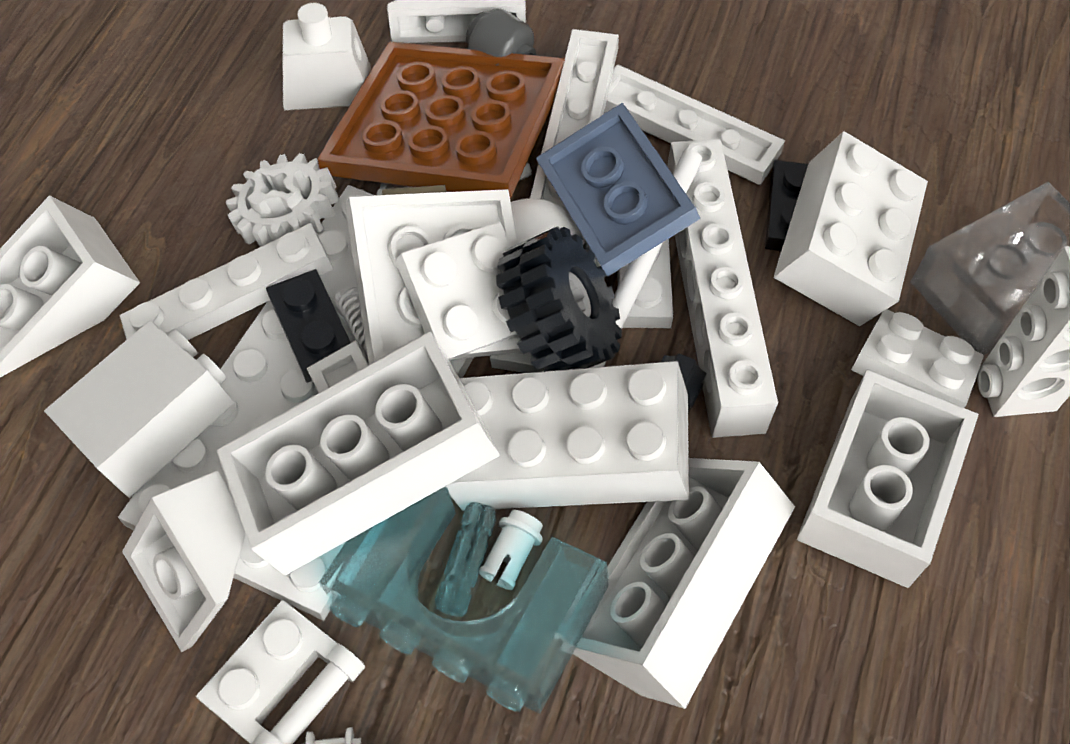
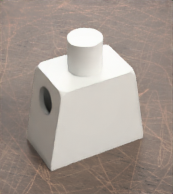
[283,3,371,110]

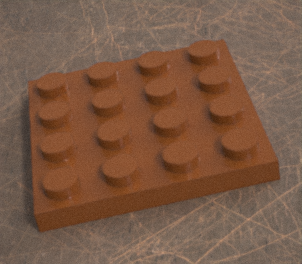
[317,42,565,199]

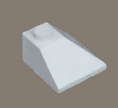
[122,471,245,652]

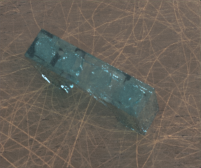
[319,486,609,714]

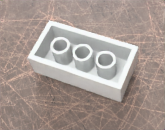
[217,331,500,575]
[444,361,689,511]

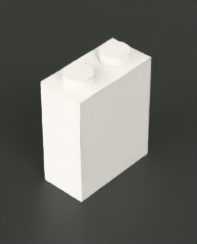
[44,320,234,498]

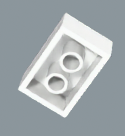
[773,131,928,326]
[796,370,979,588]

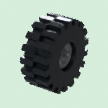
[496,226,622,372]

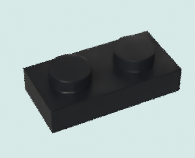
[765,160,808,251]
[266,269,351,383]

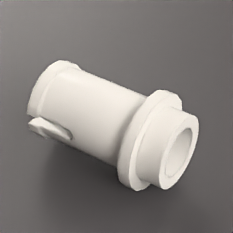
[479,510,543,590]

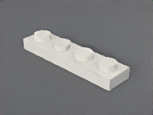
[604,64,785,185]
[120,223,334,340]

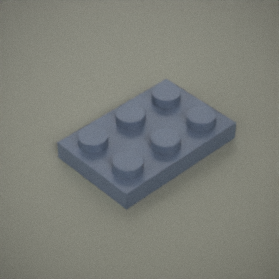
[536,102,701,276]

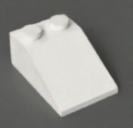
[0,195,140,377]

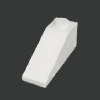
[387,0,526,44]

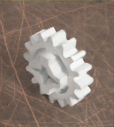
[226,154,339,247]

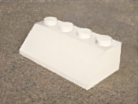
[560,458,795,709]

